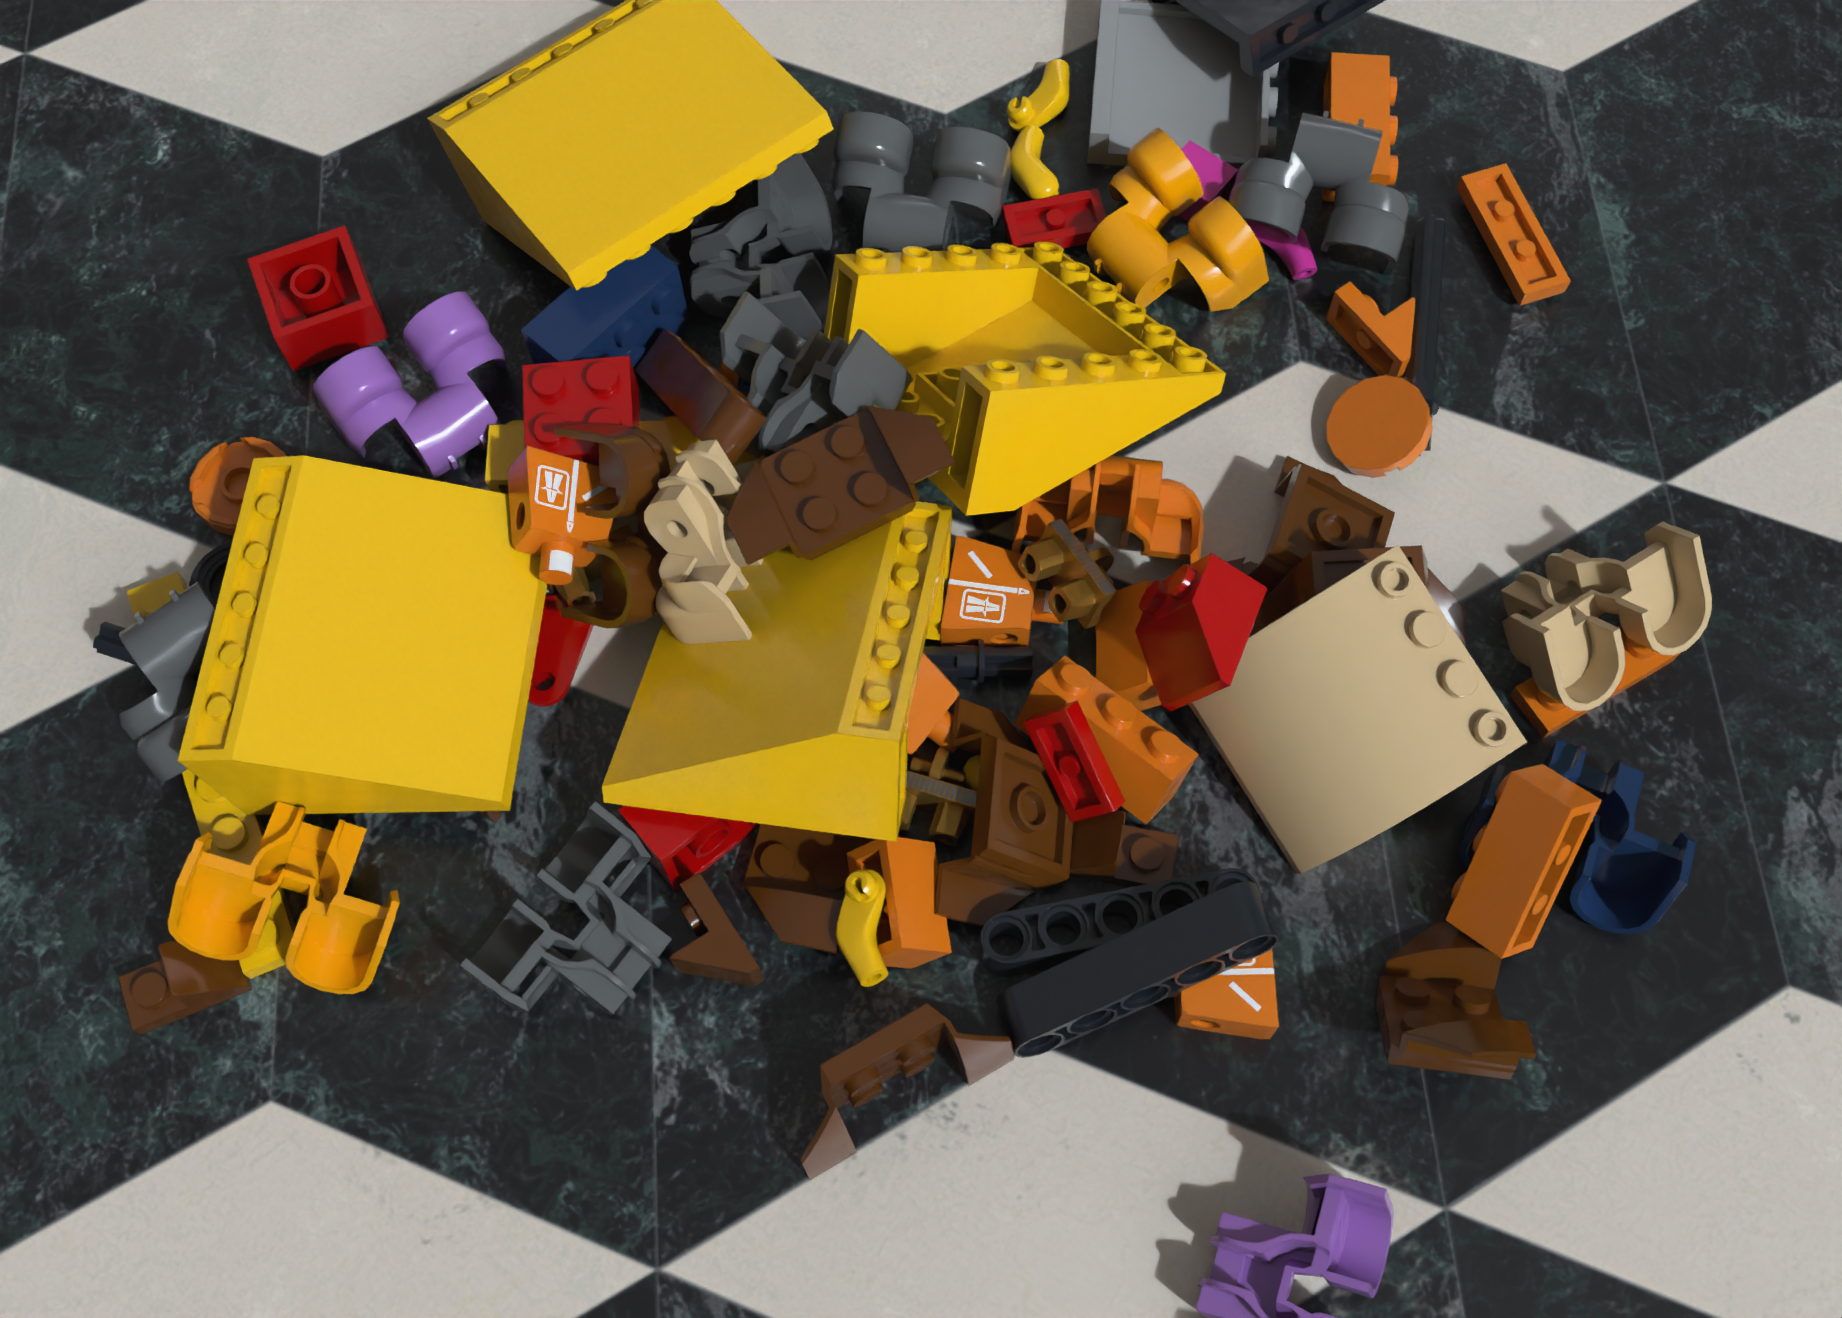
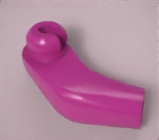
[1245,220,1318,280]

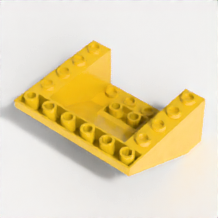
[427,0,834,291]
[824,242,1226,516]
[178,455,548,815]
[602,501,953,842]

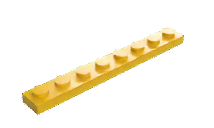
[127,572,296,979]

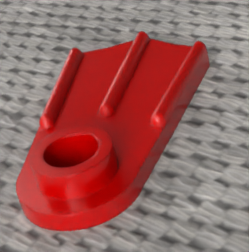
[528,593,594,707]

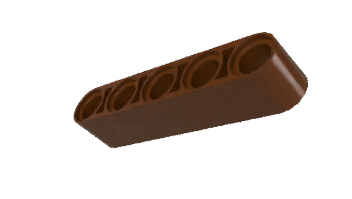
[635,328,768,464]

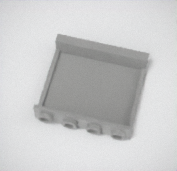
[1087,0,1279,169]

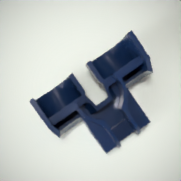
[1459,738,1696,934]

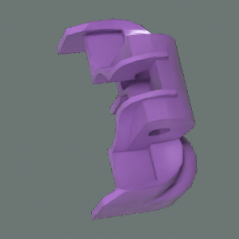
[313,292,507,479]
[1196,1173,1394,1318]

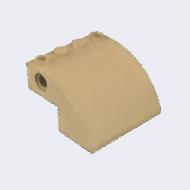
[1189,545,1527,874]

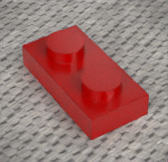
[1002,188,1107,248]
[1023,700,1126,822]

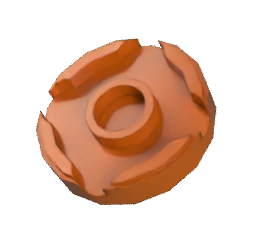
[1326,375,1433,478]
[189,437,286,536]

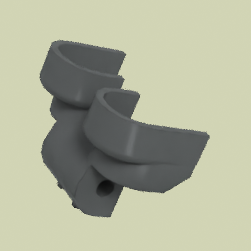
[831,111,1011,253]
[1228,111,1410,276]
[689,153,833,341]
[720,291,913,458]
[118,582,216,782]
[460,801,672,1015]

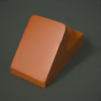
[1326,281,1415,378]

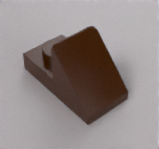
[1069,811,1179,887]
[670,872,764,987]
[118,941,252,1035]

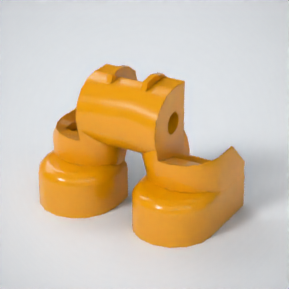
[1087,128,1269,312]
[168,801,400,994]

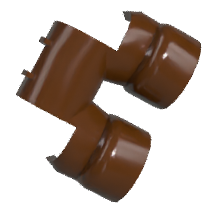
[555,423,672,629]

